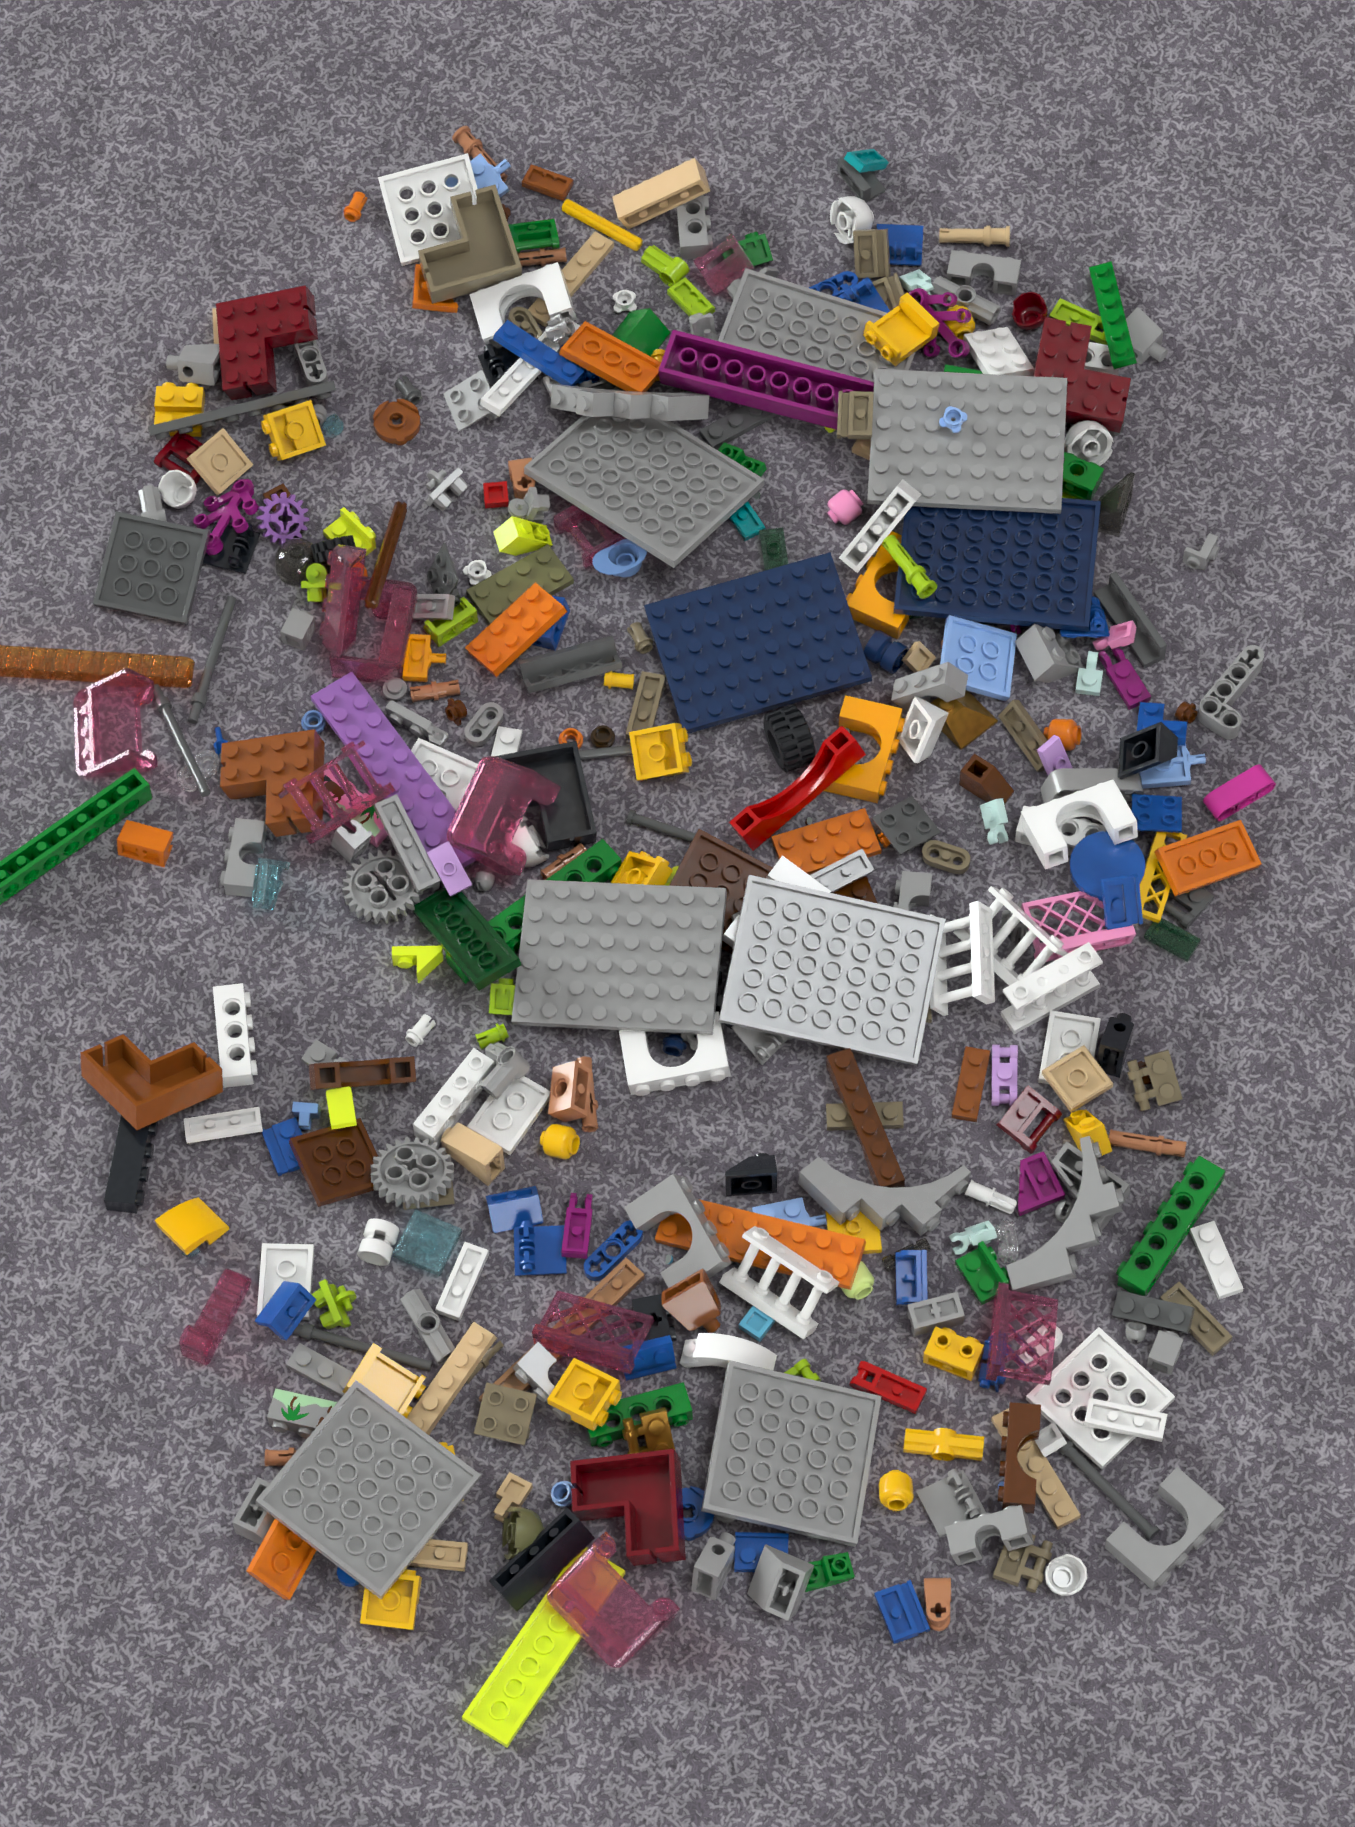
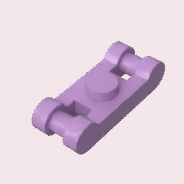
[991,1045,1018,1106]

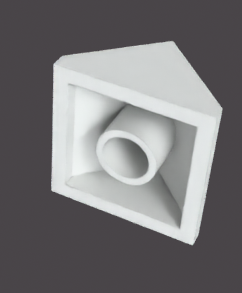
[897,696,949,763]

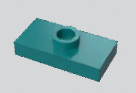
[844,149,889,173]

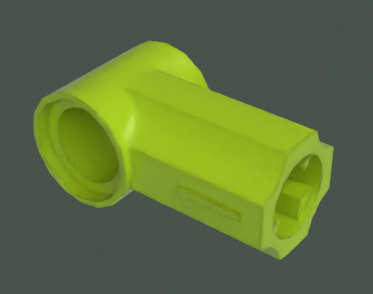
[641,245,690,287]

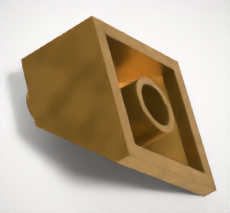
[931,690,998,750]

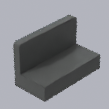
[837,155,885,202]

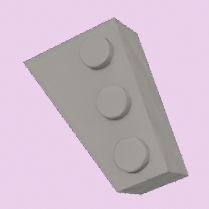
[1051,1141,1131,1232]

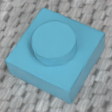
[739,1306,775,1342]

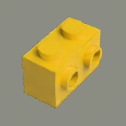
[923,1326,984,1381]

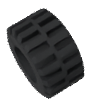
[763,704,816,773]

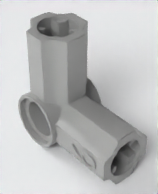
[481,1042,530,1099]

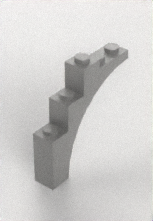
[550,384,709,421]
[1006,1136,1125,1294]
[798,1157,971,1236]

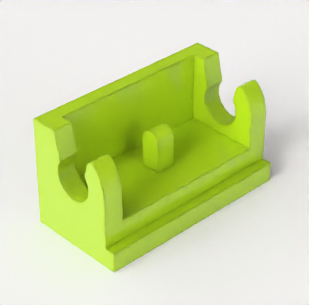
[423,597,478,647]

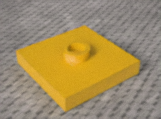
[825,1210,882,1254]

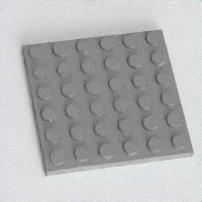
[701,1360,882,1547]
[256,1381,481,1599]

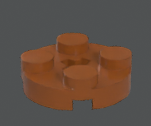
[373,399,421,445]

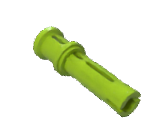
[882,535,937,599]

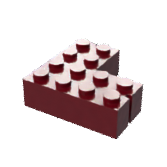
[216,285,318,400]
[1033,317,1131,433]
[570,1449,686,1566]

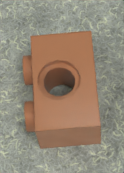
[548,1061,592,1123]

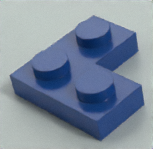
[1137,702,1187,746]

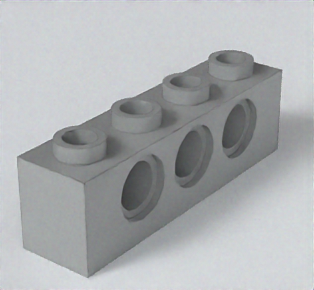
[676,195,713,259]

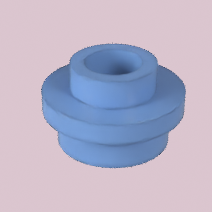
[301,710,326,733]
[551,1481,574,1507]

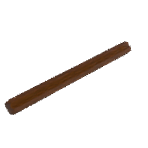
[365,501,407,610]

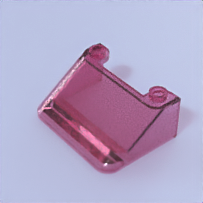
[73,668,158,777]
[547,1531,680,1668]

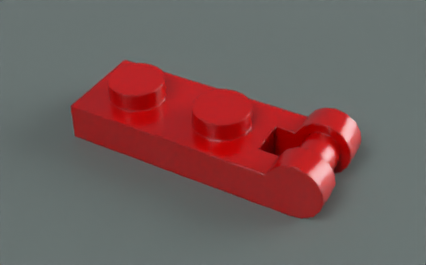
[849,1361,927,1414]

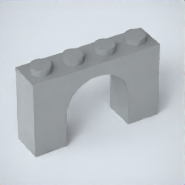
[624,1174,732,1288]
[1105,1467,1225,1590]

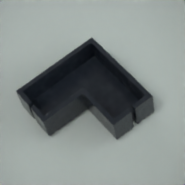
[479,741,597,852]

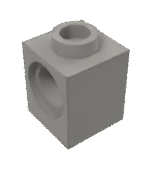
[280,608,317,651]
[1147,1330,1184,1375]

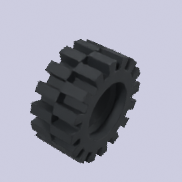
[311,535,358,565]

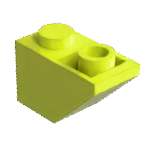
[494,516,553,556]

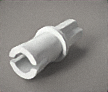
[965,1180,1017,1214]

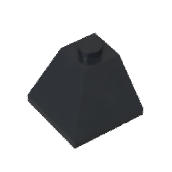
[1118,722,1178,780]
[725,1153,777,1196]

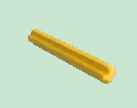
[562,199,643,251]

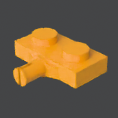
[403,634,447,682]

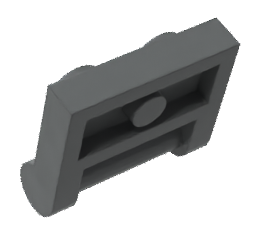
[1148,882,1214,929]

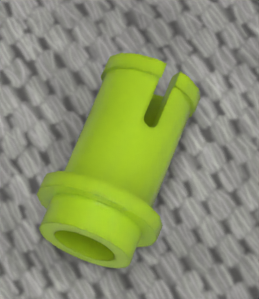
[475,1023,509,1050]

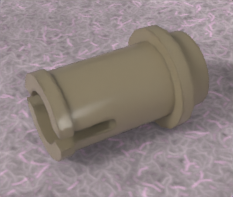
[627,622,653,654]

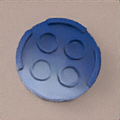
[1069,831,1145,901]

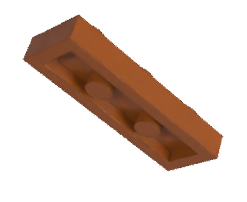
[952,1046,990,1122]

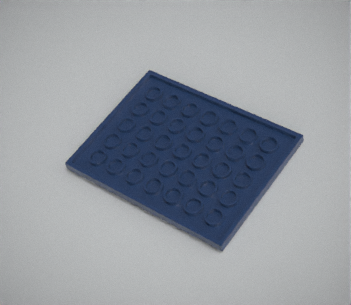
[893,498,1101,632]
[644,552,872,734]

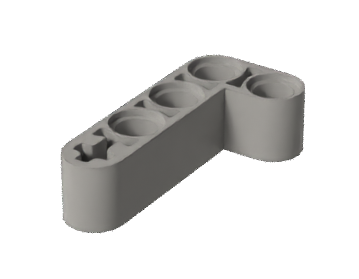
[292,340,328,387]
[1198,645,1264,740]
[1040,768,1144,803]

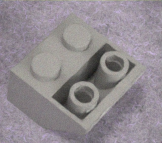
[1015,624,1084,683]
[232,1477,275,1545]
[747,1544,814,1621]

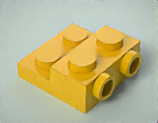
[154,382,205,437]
[261,400,326,461]
[629,723,692,781]
[611,851,673,885]
[547,1358,622,1431]
[360,1569,422,1630]

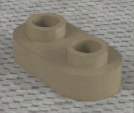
[507,307,542,339]
[922,840,970,874]

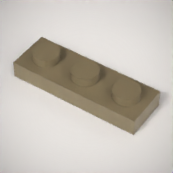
[626,671,666,739]
[998,700,1048,772]
[826,1101,904,1131]
[1160,1282,1233,1356]

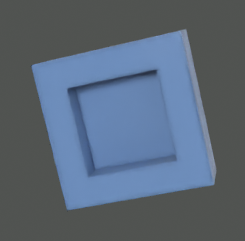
[292,1102,321,1130]

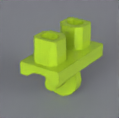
[301,563,333,602]
[311,1279,357,1330]

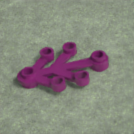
[909,288,971,359]
[193,479,259,555]

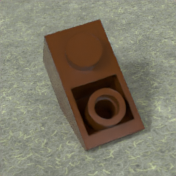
[959,753,1014,805]

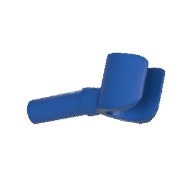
[213,727,228,758]

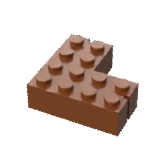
[220,729,325,837]
[80,1034,223,1130]

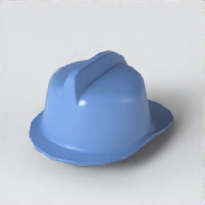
[593,539,647,578]

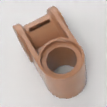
[508,457,535,499]
[924,1578,951,1631]

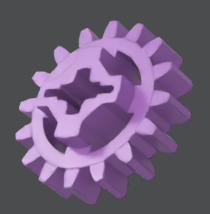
[256,492,309,545]

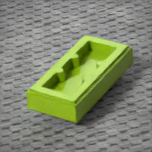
[667,277,715,316]

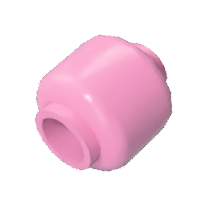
[827,489,864,525]

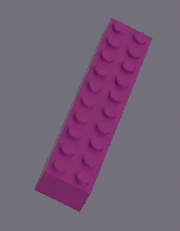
[658,330,874,430]

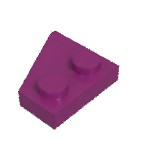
[1018,1151,1065,1216]

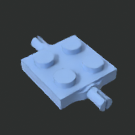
[445,153,511,198]
[1139,745,1206,789]
[752,1197,827,1227]

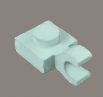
[899,269,934,295]
[1075,651,1103,696]
[980,798,1008,845]
[949,1220,997,1254]

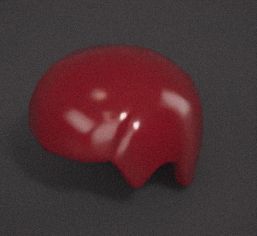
[1012,292,1048,330]

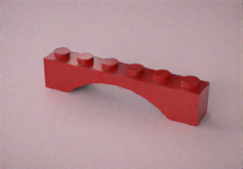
[729,726,866,851]

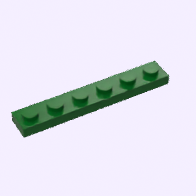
[1089,261,1137,369]

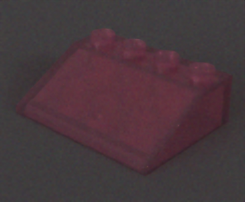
[320,544,367,659]

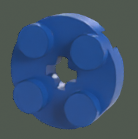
[682,1486,714,1541]

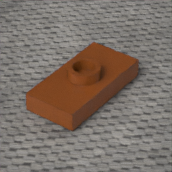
[522,164,574,201]

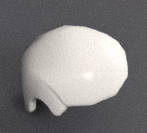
[158,470,197,509]
[1045,1554,1087,1596]

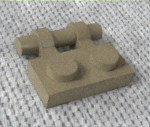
[1127,1049,1183,1111]
[993,1535,1053,1593]

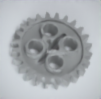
[342,850,423,924]
[371,1137,454,1209]

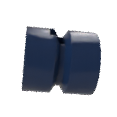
[864,630,909,674]

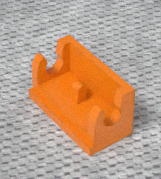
[117,820,173,867]

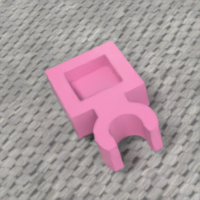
[1093,620,1137,651]

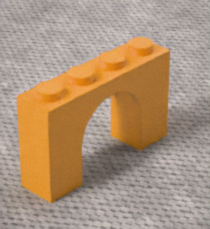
[846,531,909,639]
[824,695,905,804]

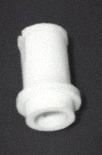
[405,1014,436,1047]

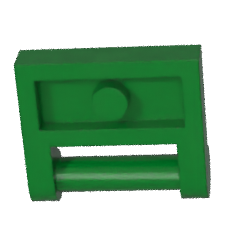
[508,219,560,254]

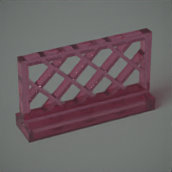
[986,1282,1058,1385]
[532,1290,654,1374]

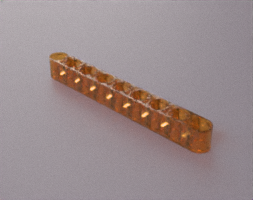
[0,645,195,688]

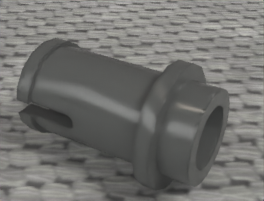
[395,376,422,405]

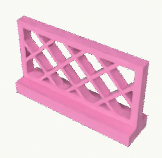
[1021,891,1136,962]

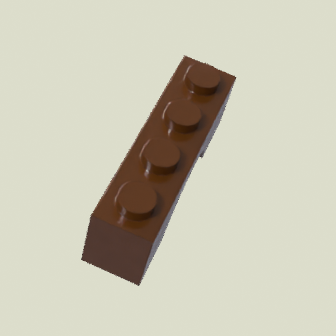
[309,1056,416,1090]
[998,1402,1041,1514]

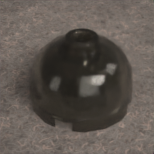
[274,538,315,587]

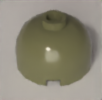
[502,1506,546,1560]

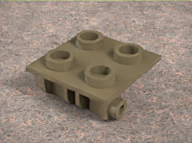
[474,1382,537,1446]

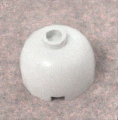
[830,196,874,244]
[1064,420,1113,466]
[503,816,549,867]

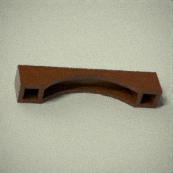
[826,1048,905,1188]

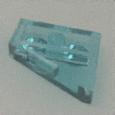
[252,858,290,910]

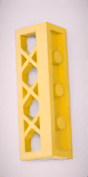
[1140,831,1187,923]

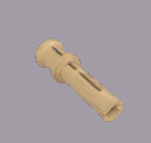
[939,226,1010,247]

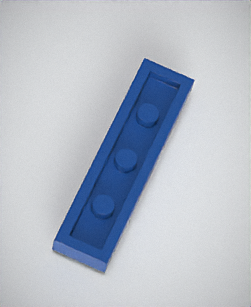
[493,320,585,386]

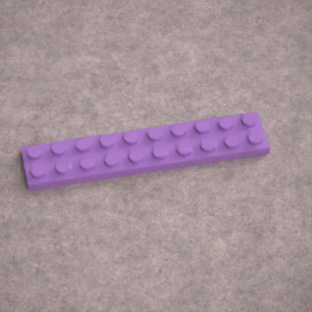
[311,672,486,868]

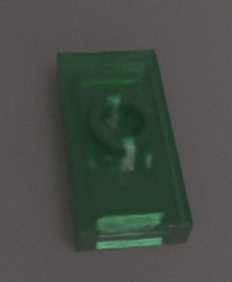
[759,528,788,571]
[1144,918,1201,962]

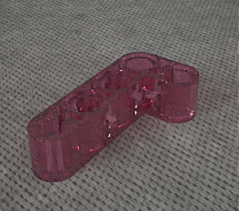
[179,1268,251,1366]

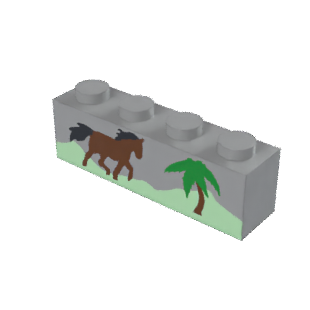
[267,1388,337,1438]

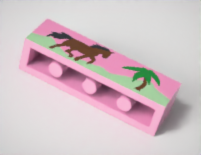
[323,766,388,848]

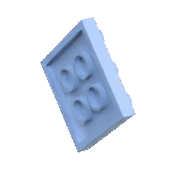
[940,615,1017,701]

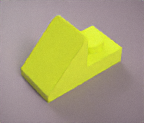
[392,946,444,983]
[326,1086,357,1129]

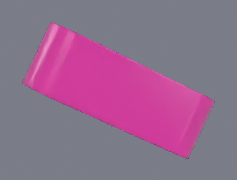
[1203,764,1276,822]

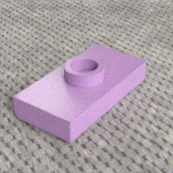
[1037,735,1072,775]
[427,841,472,897]

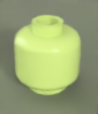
[841,1261,875,1300]

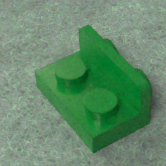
[718,232,773,274]
[955,1241,1010,1305]

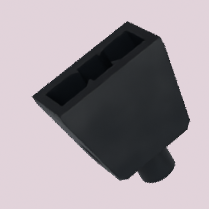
[1097,1013,1134,1078]

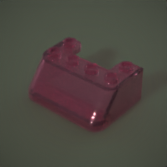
[447,756,561,876]

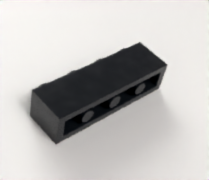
[104,1115,158,1214]
[489,1508,595,1611]

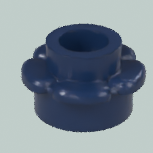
[663,1034,687,1057]

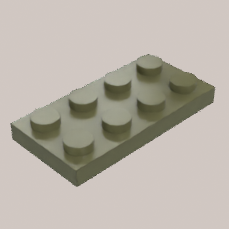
[466,545,574,625]

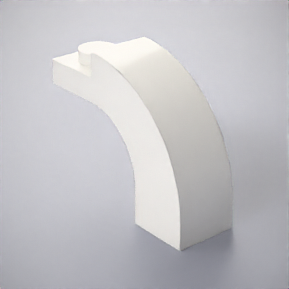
[680,1333,777,1370]

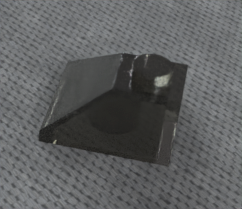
[1098,472,1135,537]

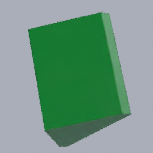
[612,308,670,356]

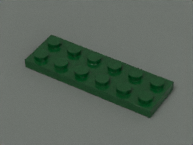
[412,887,522,991]

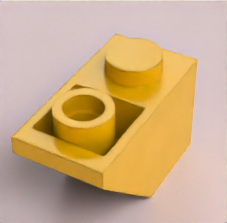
[1063,1109,1112,1156]

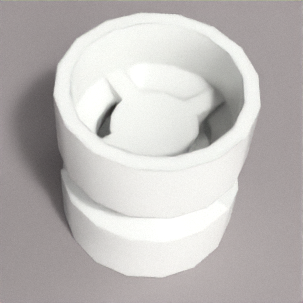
[357,1219,399,1266]

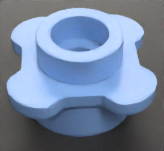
[939,406,967,433]

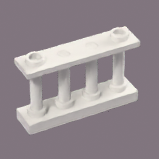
[953,886,1068,986]
[929,901,995,1016]
[1001,942,1103,1034]
[719,1226,840,1339]

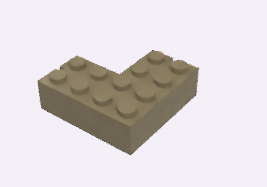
[418,185,522,304]

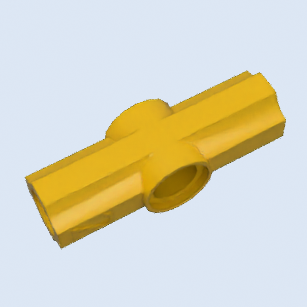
[903,1428,984,1461]

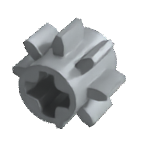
[545,314,575,346]

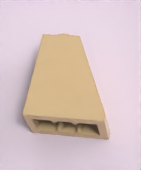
[441,1122,505,1186]

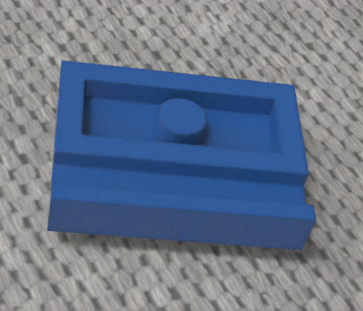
[1101,873,1143,930]
[261,1117,302,1177]
[619,1335,677,1381]
[734,1532,789,1572]
[874,1580,930,1644]

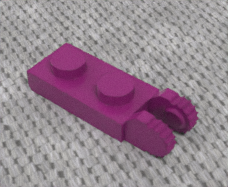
[1098,647,1151,710]
[561,1193,593,1259]

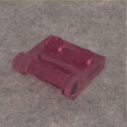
[693,233,755,295]

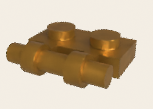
[622,1407,675,1454]

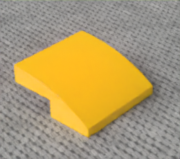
[155,1197,229,1255]

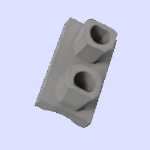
[689,313,719,341]
[425,467,468,511]
[508,487,550,524]

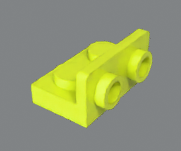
[323,507,376,561]

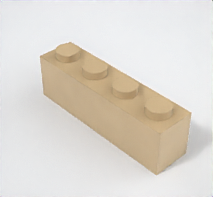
[612,158,710,230]

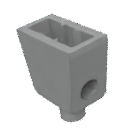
[1126,307,1168,364]
[166,344,221,386]
[691,1532,736,1600]

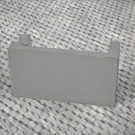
[331,820,373,863]
[907,1292,965,1337]

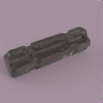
[882,1238,931,1272]

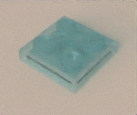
[393,1210,462,1276]

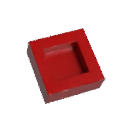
[483,481,509,509]

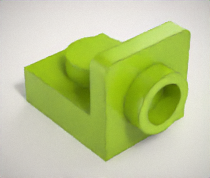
[489,978,516,1015]

